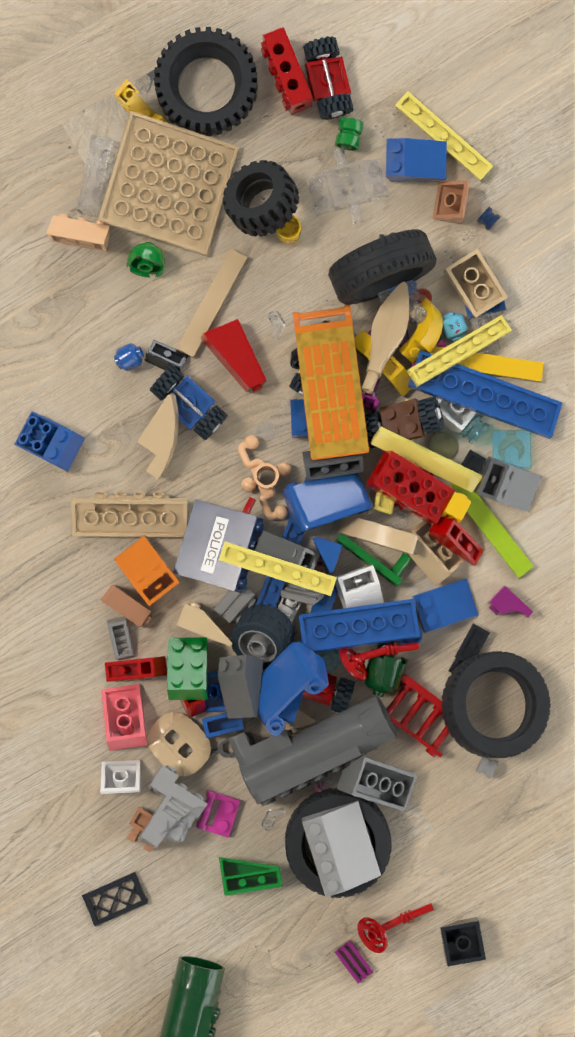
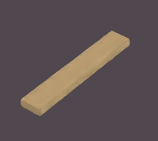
[177,249,248,358]

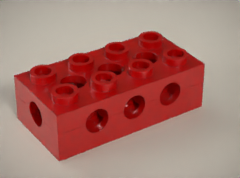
[261,27,312,115]
[366,451,455,524]

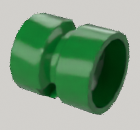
[335,117,364,151]

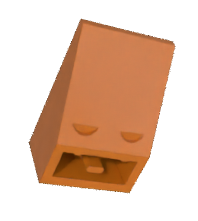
[114,536,180,606]

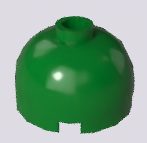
[126,242,165,278]

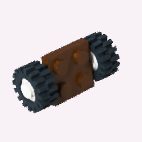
[365,396,444,449]

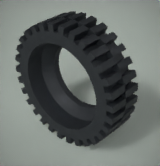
[154,27,258,136]

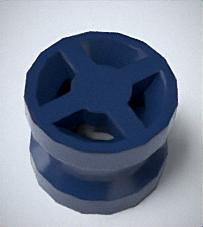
[477,207,501,231]

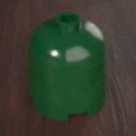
[364,649,408,697]

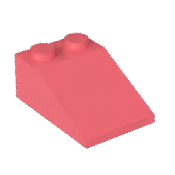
[101,684,148,751]

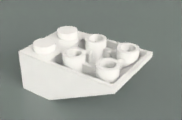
[335,565,384,608]

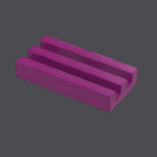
[334,940,373,984]

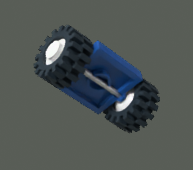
[150,365,228,441]

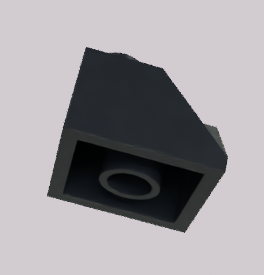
[440,917,486,967]

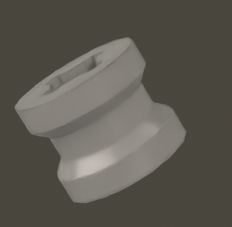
[476,757,498,778]

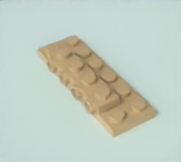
[71,492,188,537]

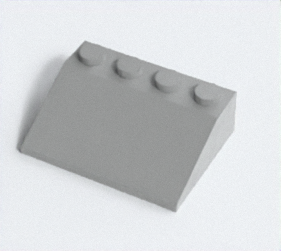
[302,800,381,897]

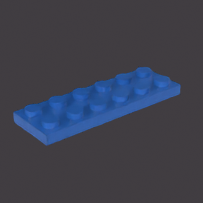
[299,599,420,653]

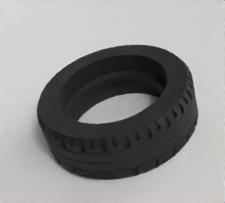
[328,229,437,305]
[441,651,551,758]
[285,788,392,898]

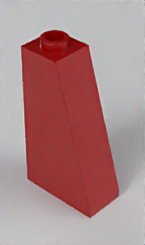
[201,319,267,392]

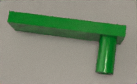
[336,533,412,587]

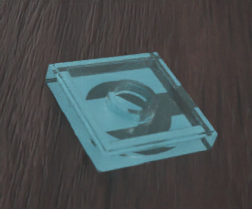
[492,430,531,468]

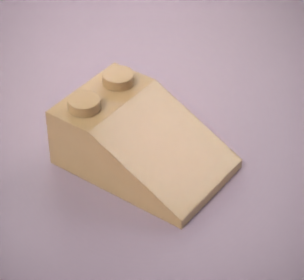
[443,249,508,318]
[177,602,232,647]

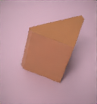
[433,180,470,224]

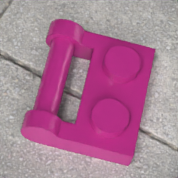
[196,790,241,838]

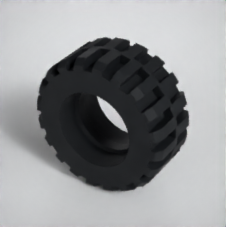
[222,160,299,237]

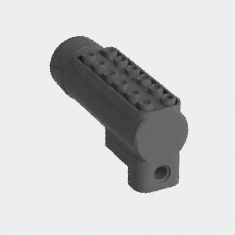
[228,695,398,807]

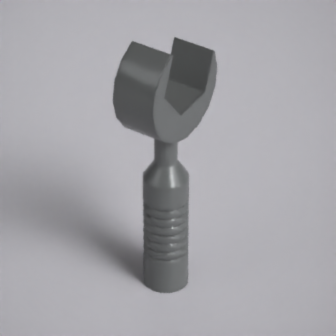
[189,740,234,758]

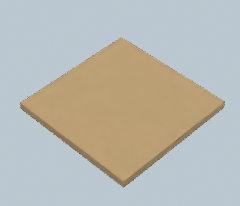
[97,111,239,256]

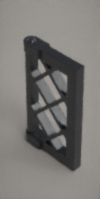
[82,872,148,927]

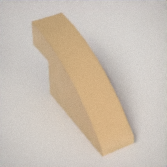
[137,393,179,479]
[336,516,418,554]

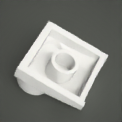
[438,399,477,433]

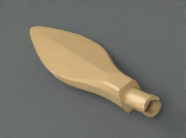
[361,282,409,394]

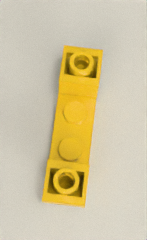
[114,79,168,123]
[355,330,412,397]

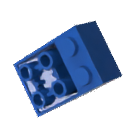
[14,411,85,472]

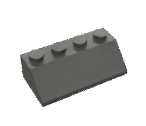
[337,756,418,812]

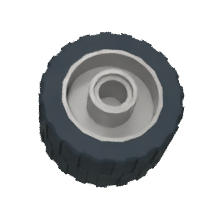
[230,604,295,669]

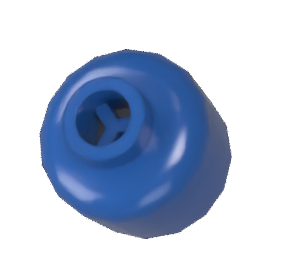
[114,343,144,371]

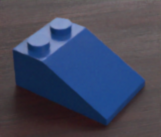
[386,138,447,181]
[412,578,478,633]

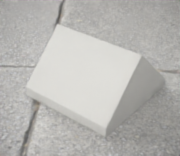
[100,760,142,794]

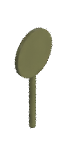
[429,431,457,459]

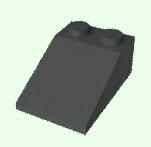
[218,655,263,719]

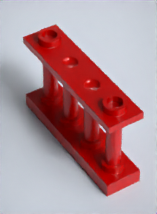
[386,674,450,758]

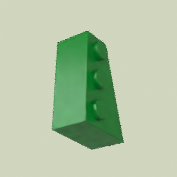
[219,857,283,896]

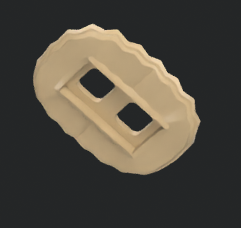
[147,711,211,777]

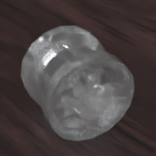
[409,300,427,325]

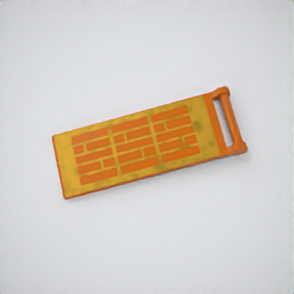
[292,304,369,460]

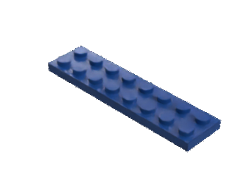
[408,350,562,439]

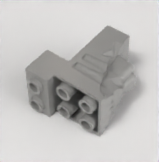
[138,765,207,848]

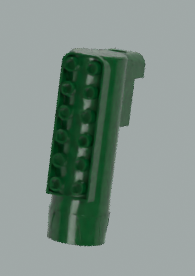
[159,956,225,1037]

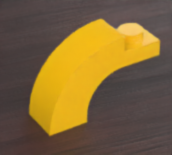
[399,298,443,363]

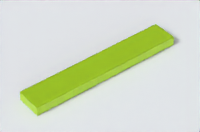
[449,484,534,578]

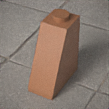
[101,585,152,627]

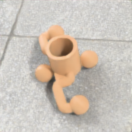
[238,435,292,520]

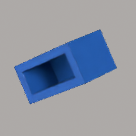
[202,712,245,738]

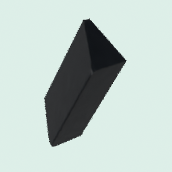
[145,340,189,372]

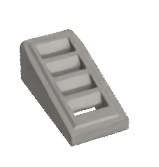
[107,616,134,660]

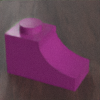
[487,585,533,617]

